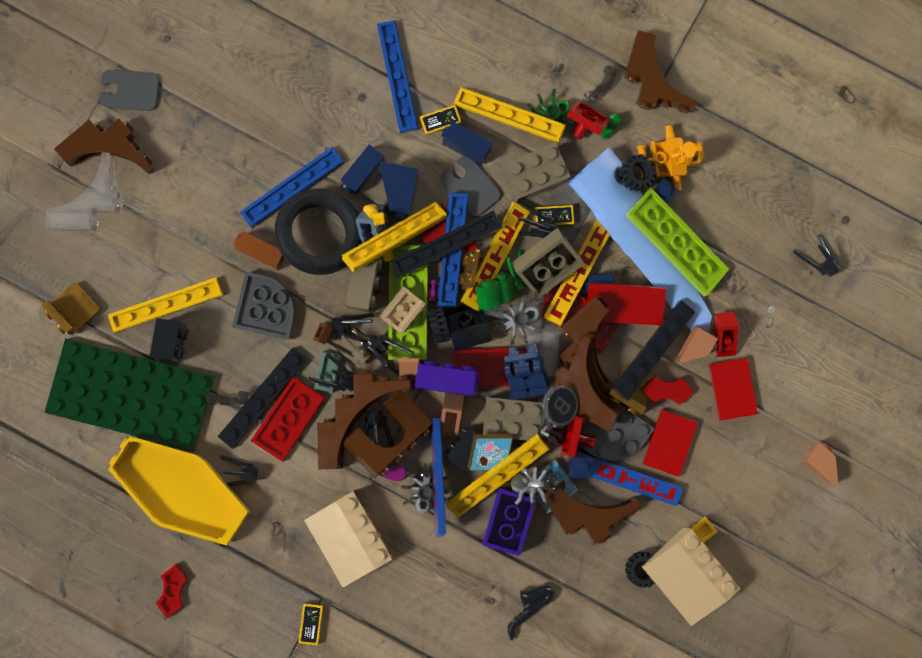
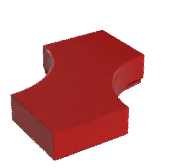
[640,376,694,405]
[156,563,188,619]

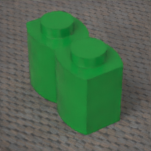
[475,274,516,310]

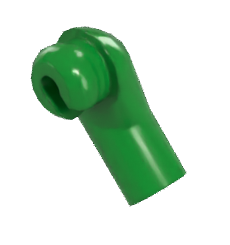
[600,113,622,140]

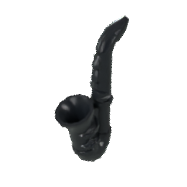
[507,585,555,641]

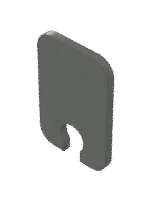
[99,70,159,111]
[441,156,500,217]

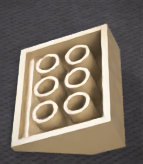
[304,491,393,587]
[642,528,740,626]

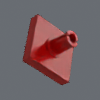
[567,99,610,139]
[560,417,596,457]

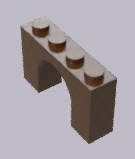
[343,391,433,479]

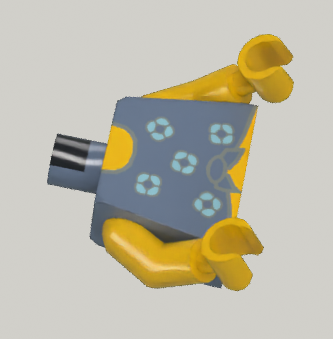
[355,204,394,262]

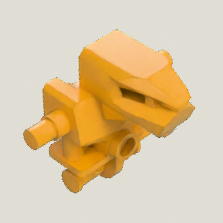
[637,125,705,192]

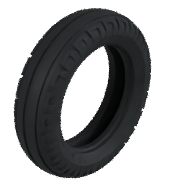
[274,189,361,275]

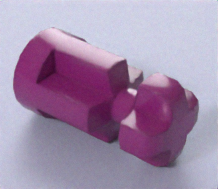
[427,280,440,302]

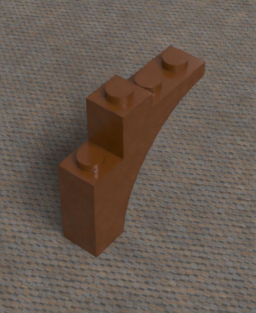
[624,30,697,113]
[54,119,154,175]
[558,293,612,394]
[554,332,621,431]
[543,483,641,544]

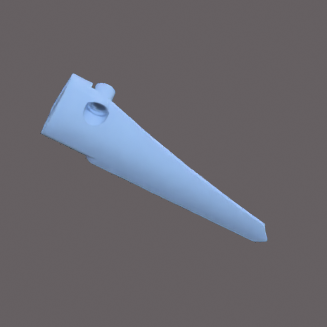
[567,147,712,333]

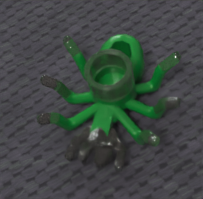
[527,89,574,125]

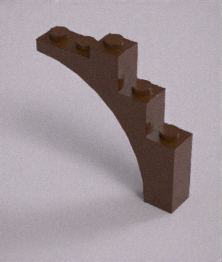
[317,370,415,470]

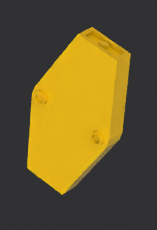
[108,436,250,545]

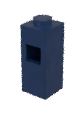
[441,121,493,165]
[341,145,385,195]
[567,457,592,478]

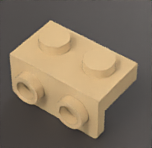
[379,287,425,334]

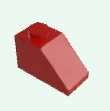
[714,312,739,357]

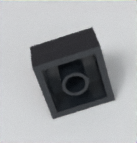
[149,318,189,363]

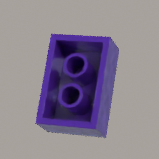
[415,361,481,397]
[482,488,536,556]

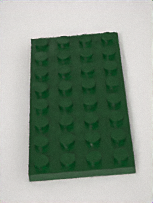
[44,338,215,451]

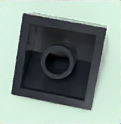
[443,305,492,352]

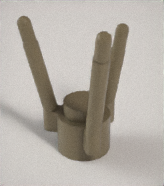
[325,324,372,366]

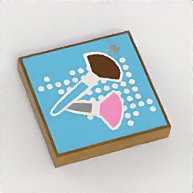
[467,434,513,471]

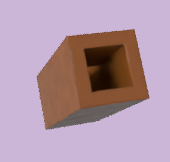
[234,231,284,271]

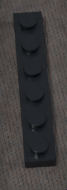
[390,210,502,279]
[612,300,695,401]
[217,348,307,449]

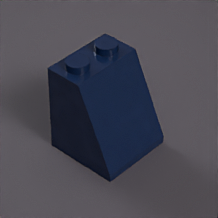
[379,161,419,222]

